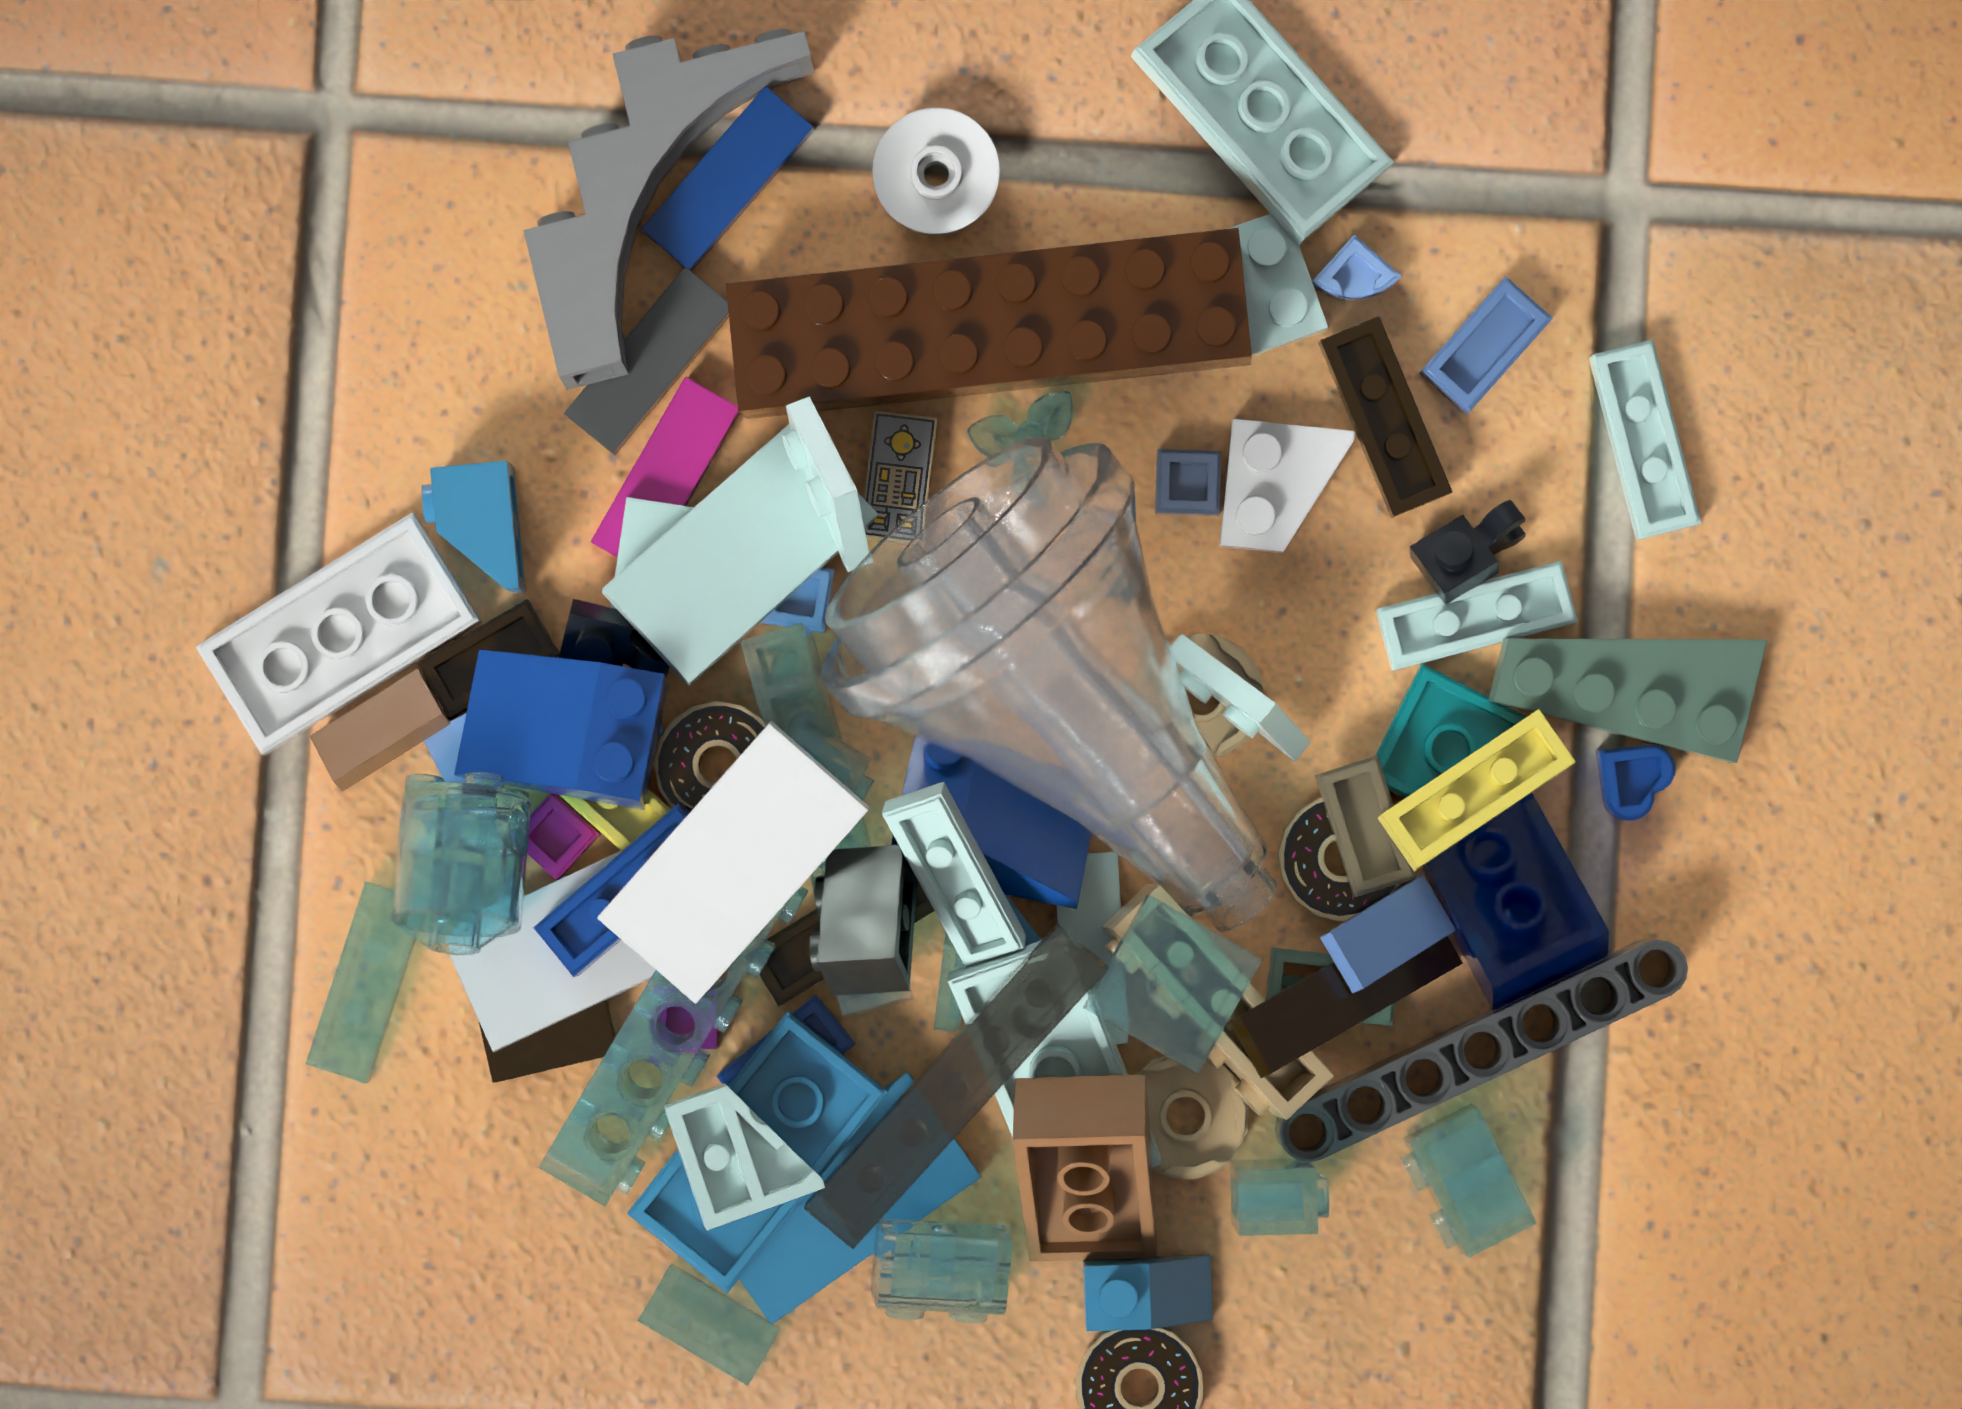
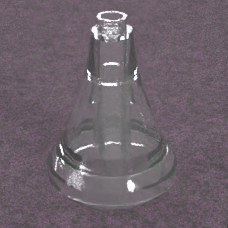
[821,437,1278,932]

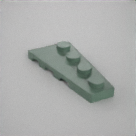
[1488,638,1767,763]

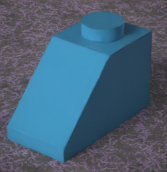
[422,461,526,594]
[1082,1254,1213,1331]

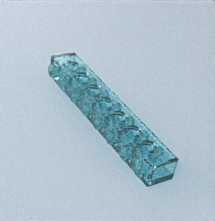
[538,719,875,1206]

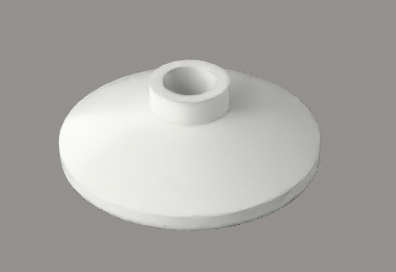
[872,108,1000,235]

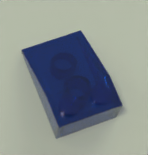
[1422,793,1609,1011]

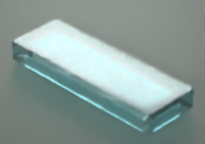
[305,881,429,1084]

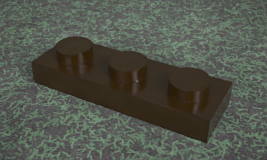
[1318,316,1453,518]

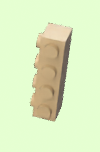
[1101,883,1334,1120]

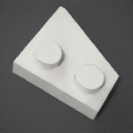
[1219,419,1355,553]

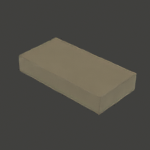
[1315,755,1416,897]

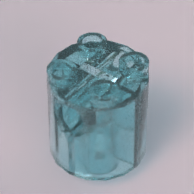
[391,772,531,955]

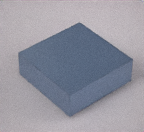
[1155,449,1221,516]

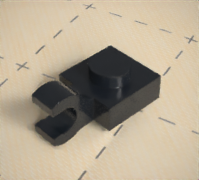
[1409,500,1526,605]
[559,599,670,678]

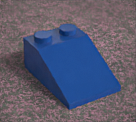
[454,650,668,810]
[891,723,1098,909]

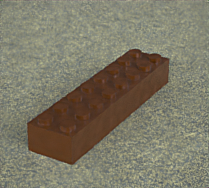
[726,228,1252,419]

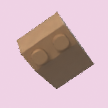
[1013,1074,1157,1261]

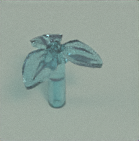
[967,391,1074,500]

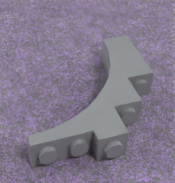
[523,29,815,390]

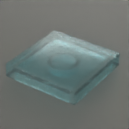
[1083,894,1263,1074]

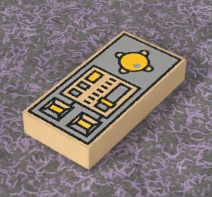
[864,411,938,546]

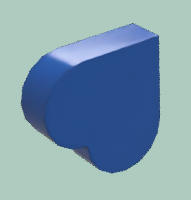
[1596,744,1676,821]

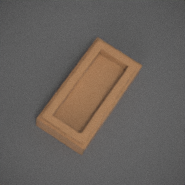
[310,668,451,792]

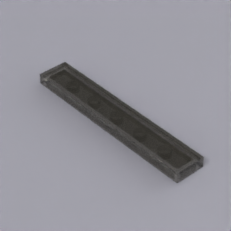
[804,923,1107,1249]

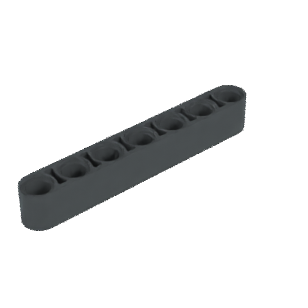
[1275,939,1688,1162]

